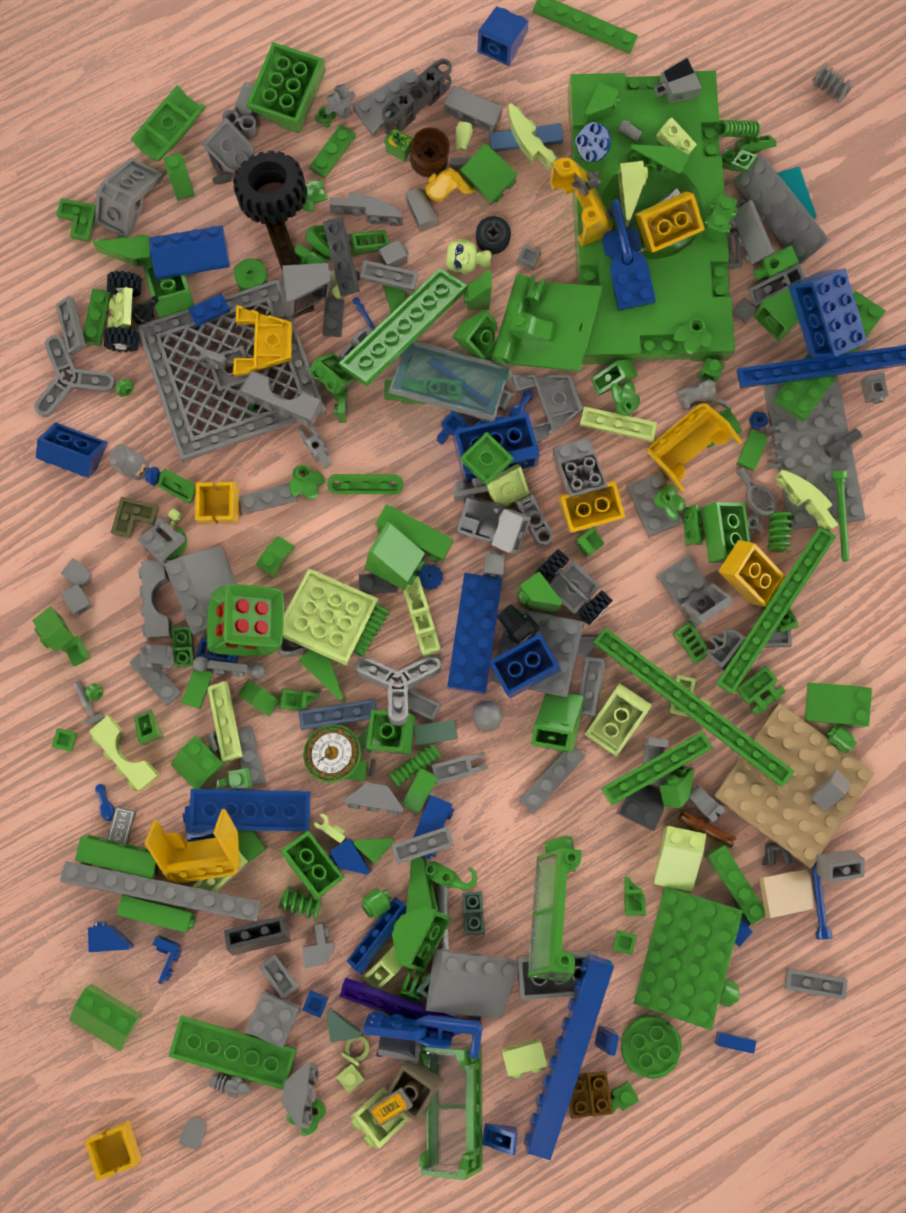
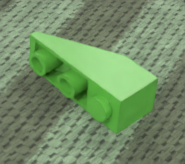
[628,144,690,182]
[93,235,153,266]

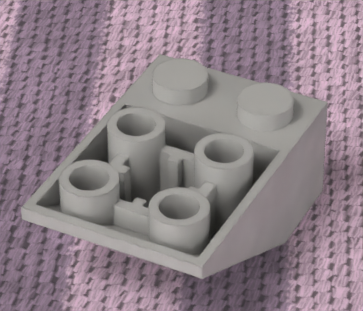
[553,438,607,497]

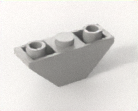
[344,782,404,815]
[282,1062,319,1129]

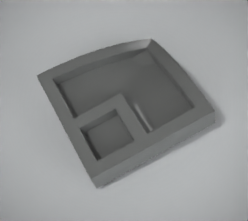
[456,496,505,543]

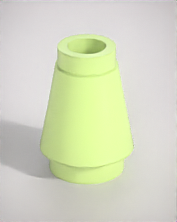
[456,122,473,152]

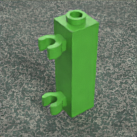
[116,895,196,932]

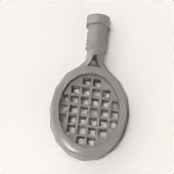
[736,467,776,517]

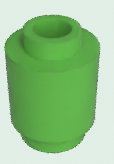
[827,725,857,753]

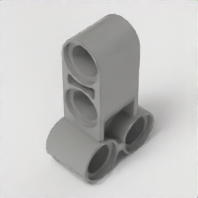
[222,82,258,139]

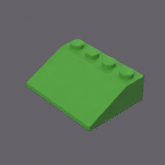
[246,42,326,134]

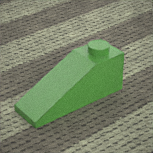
[464,270,492,310]
[299,649,344,702]

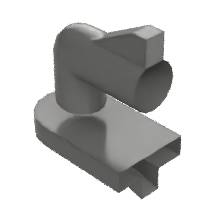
[571,171,601,197]
[762,843,793,865]

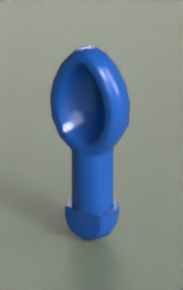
[509,391,533,417]
[95,784,115,821]

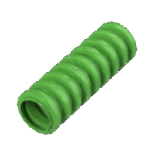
[716,119,761,138]
[353,605,390,657]
[389,743,441,787]

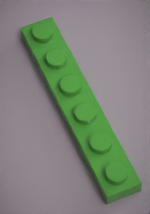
[533,0,638,54]
[601,731,713,806]

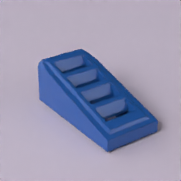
[196,638,239,664]
[595,1026,619,1056]

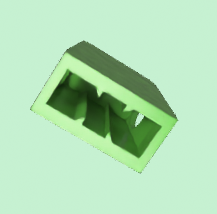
[752,245,799,281]

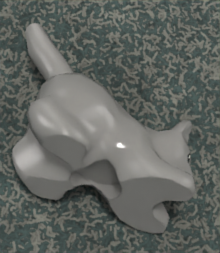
[676,380,729,410]

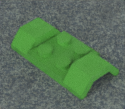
[131,85,206,161]

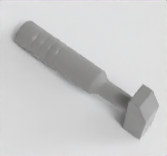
[73,681,105,725]

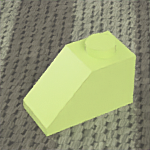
[362,946,403,989]

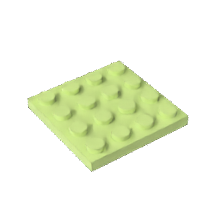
[283,569,378,665]

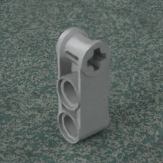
[514,493,553,548]

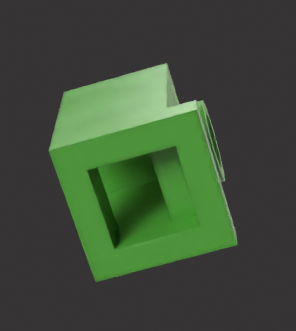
[697,357,725,383]

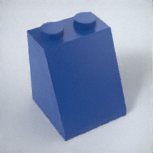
[477,6,529,66]

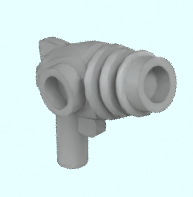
[209,1074,250,1098]

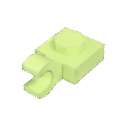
[314,814,347,843]

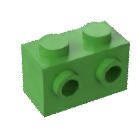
[703,193,738,242]

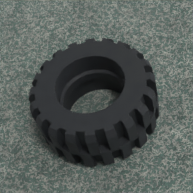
[233,151,307,225]

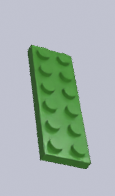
[168,1015,297,1090]

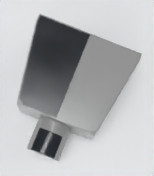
[654,58,702,103]

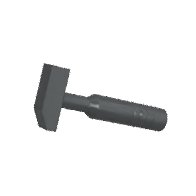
[208,152,231,185]

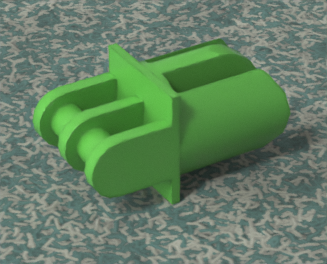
[295,245,327,265]
[398,968,428,1003]

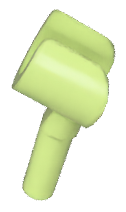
[166,509,182,536]

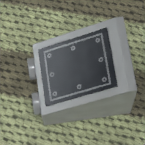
[281,263,333,317]

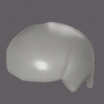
[472,701,502,732]

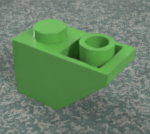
[659,765,694,808]

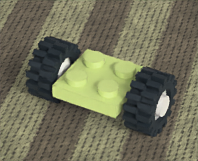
[104,271,142,353]

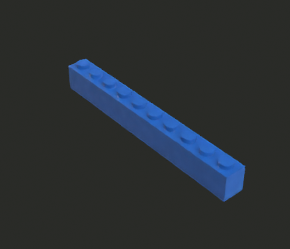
[524,954,614,1160]

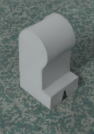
[688,785,725,823]

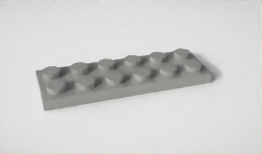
[733,154,830,265]

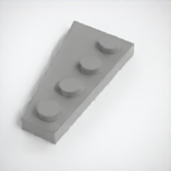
[353,68,419,136]

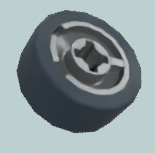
[476,216,511,254]

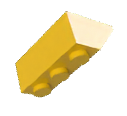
[557,481,626,533]

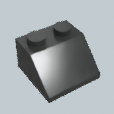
[615,786,664,831]

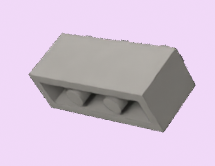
[444,86,503,133]

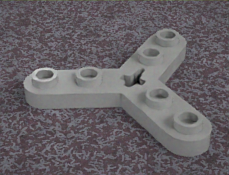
[34,335,116,417]
[355,656,441,726]

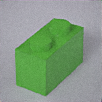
[32,606,74,652]

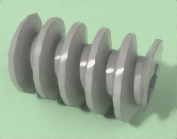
[812,63,853,103]

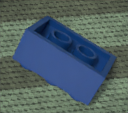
[36,423,108,478]

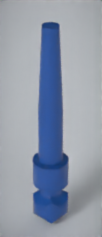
[352,297,375,330]

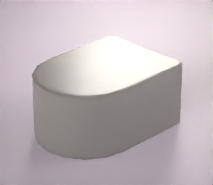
[61,558,92,587]
[179,1116,207,1150]

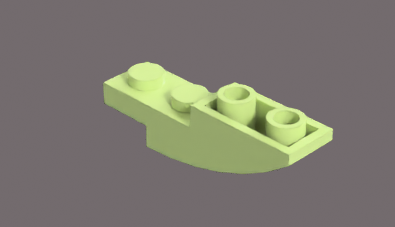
[508,103,557,171]
[775,470,838,531]

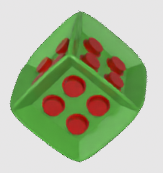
[207,584,284,656]

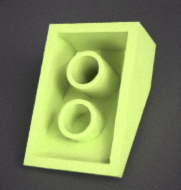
[618,161,648,228]
[584,683,652,756]
[653,826,706,892]

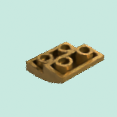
[569,1071,613,1119]

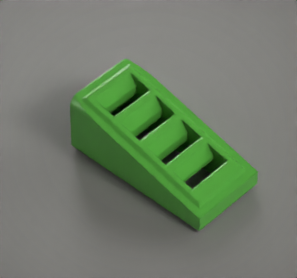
[349,230,389,256]
[673,621,708,665]

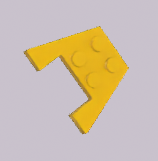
[233,306,293,377]

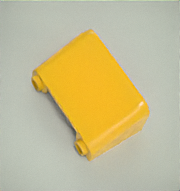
[550,157,613,247]

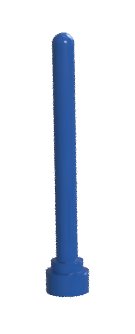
[812,862,833,940]

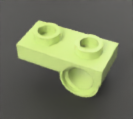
[656,117,697,155]

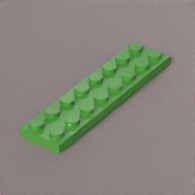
[339,268,467,386]
[773,290,886,423]

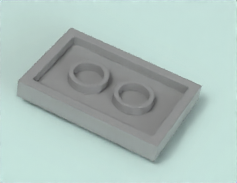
[626,471,684,538]

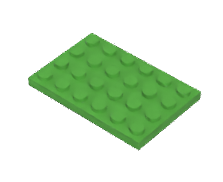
[633,887,743,1030]

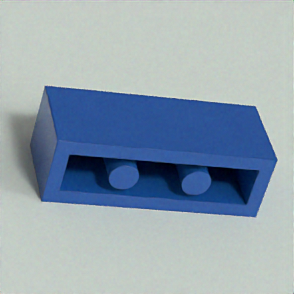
[413,795,455,860]

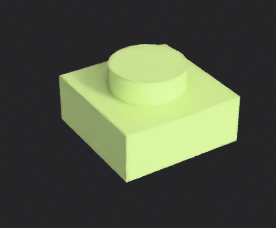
[336,1063,365,1093]

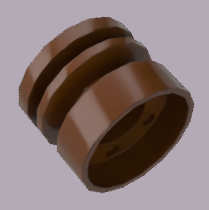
[410,127,450,178]

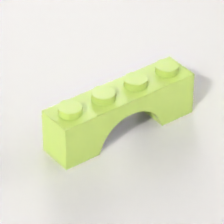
[89,716,160,791]

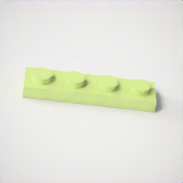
[580,407,657,442]
[208,681,243,762]

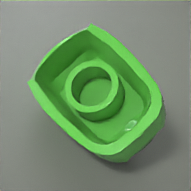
[305,225,332,260]

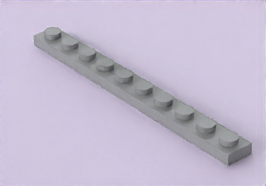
[60,861,261,922]

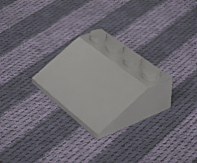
[164,545,237,637]
[426,948,518,1019]

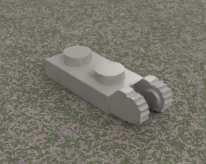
[431,753,488,784]

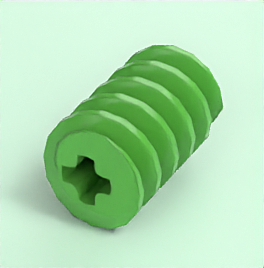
[767,512,794,553]
[278,886,322,922]

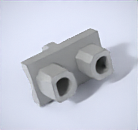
[325,84,355,119]
[454,478,488,505]

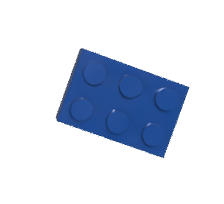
[489,633,562,699]

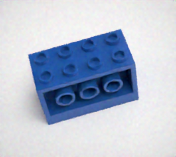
[788,268,867,357]
[453,412,540,483]

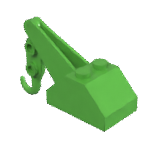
[392,856,478,973]

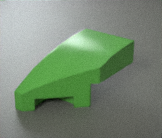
[279,689,320,711]
[624,877,646,916]

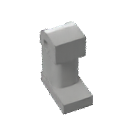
[642,737,669,787]

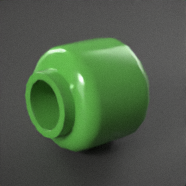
[361,888,392,918]
[719,979,740,1007]

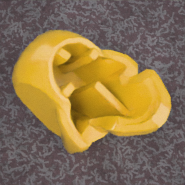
[425,167,475,202]

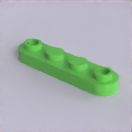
[327,474,403,494]

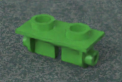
[683,505,705,546]

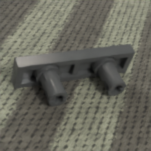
[323,217,360,296]

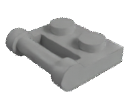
[137,517,185,563]

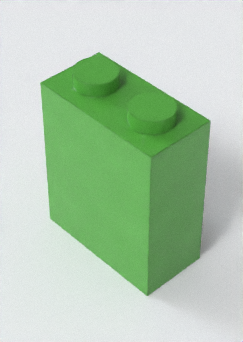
[460,143,517,205]

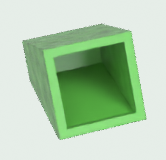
[364,522,425,591]

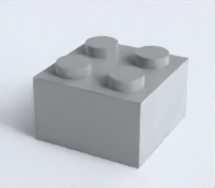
[245,990,301,1048]

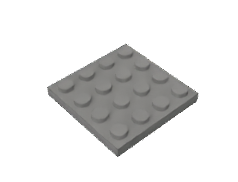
[491,608,584,698]

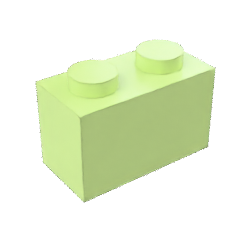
[501,1038,547,1078]

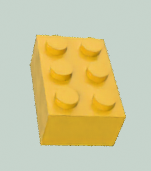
[635,191,705,253]
[718,540,786,607]

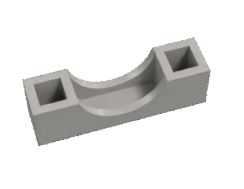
[242,371,322,426]
[138,560,172,640]

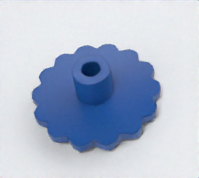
[417,564,443,590]

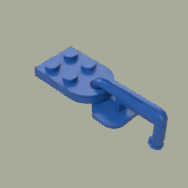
[602,199,656,311]
[363,1012,482,1059]

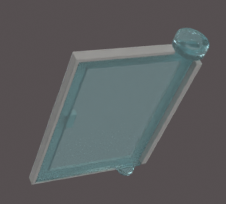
[389,341,512,422]

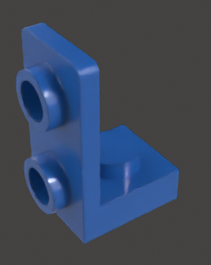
[152,935,182,984]

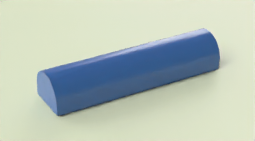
[347,897,407,974]

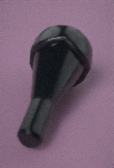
[132,296,159,325]

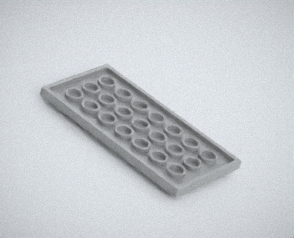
[763,377,865,530]

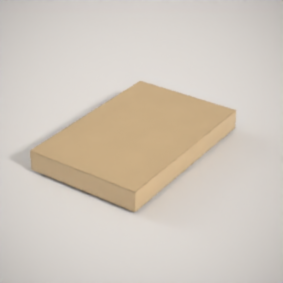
[759,869,816,918]

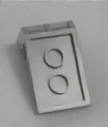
[95,158,163,238]
[656,555,734,628]

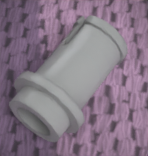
[618,120,643,142]

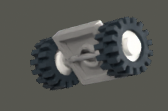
[535,549,613,625]

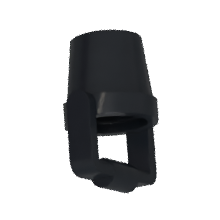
[497,604,540,646]

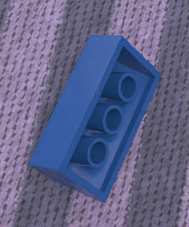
[149,225,230,280]

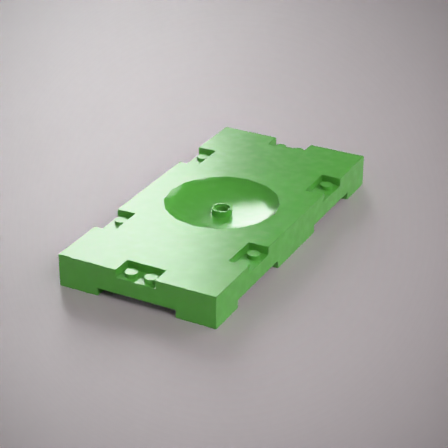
[568,71,735,365]

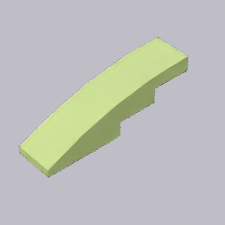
[403,576,441,657]

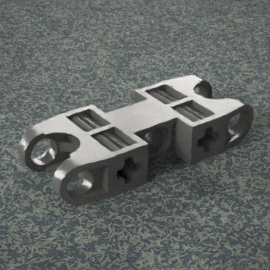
[382,59,452,135]

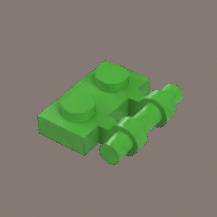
[735,666,786,715]

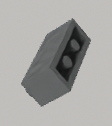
[224,916,291,955]

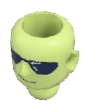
[446,239,491,274]

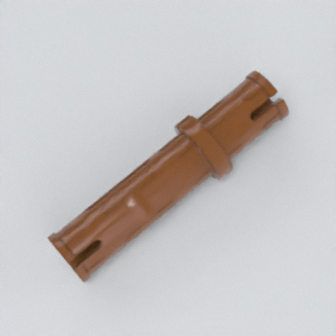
[678,810,736,848]

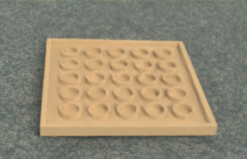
[713,703,875,868]

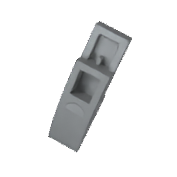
[329,192,403,226]

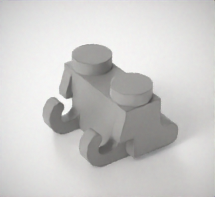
[140,644,174,669]

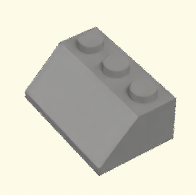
[730,200,774,266]

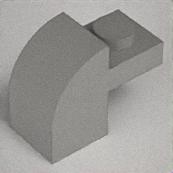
[302,922,335,968]

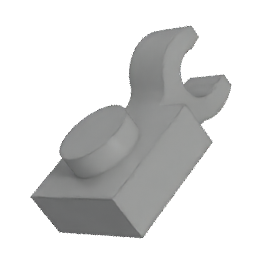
[192,347,228,369]

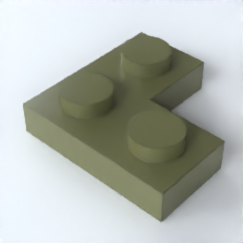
[111,497,159,539]

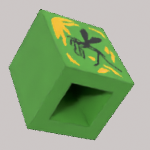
[384,128,413,162]

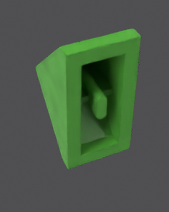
[238,679,280,717]
[134,709,164,745]
[354,838,394,863]

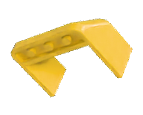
[647,403,743,492]
[144,809,240,883]

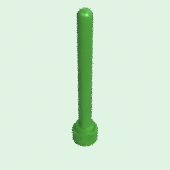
[831,470,850,562]

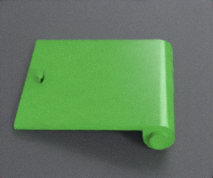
[492,274,603,372]

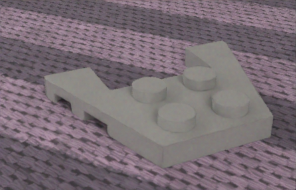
[512,375,583,444]

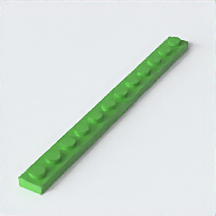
[593,627,795,787]

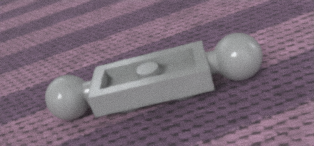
[193,656,266,679]

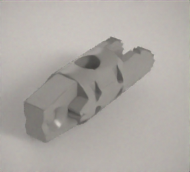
[297,424,332,469]

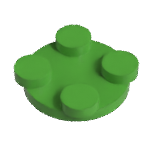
[234,259,268,291]

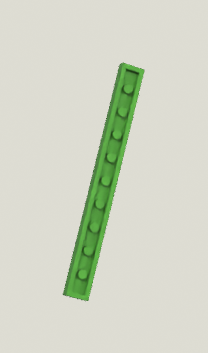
[716,526,836,695]

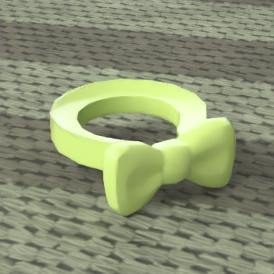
[341,1036,369,1066]

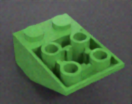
[531,693,585,754]

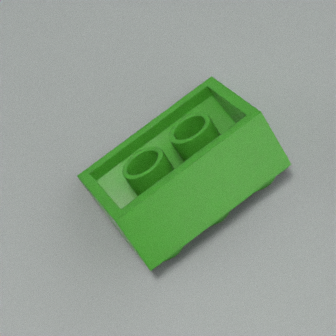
[701,502,751,563]
[516,571,563,614]
[279,831,345,900]
[69,984,142,1051]

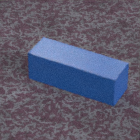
[715,1031,756,1054]

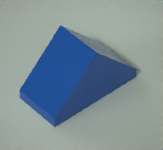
[482,1123,518,1156]

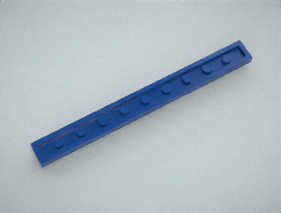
[736,345,906,389]

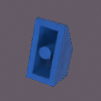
[329,838,371,875]
[88,921,133,952]

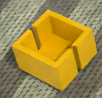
[195,482,239,525]
[84,1120,142,1181]

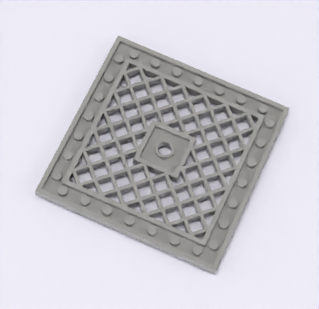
[137,279,326,462]

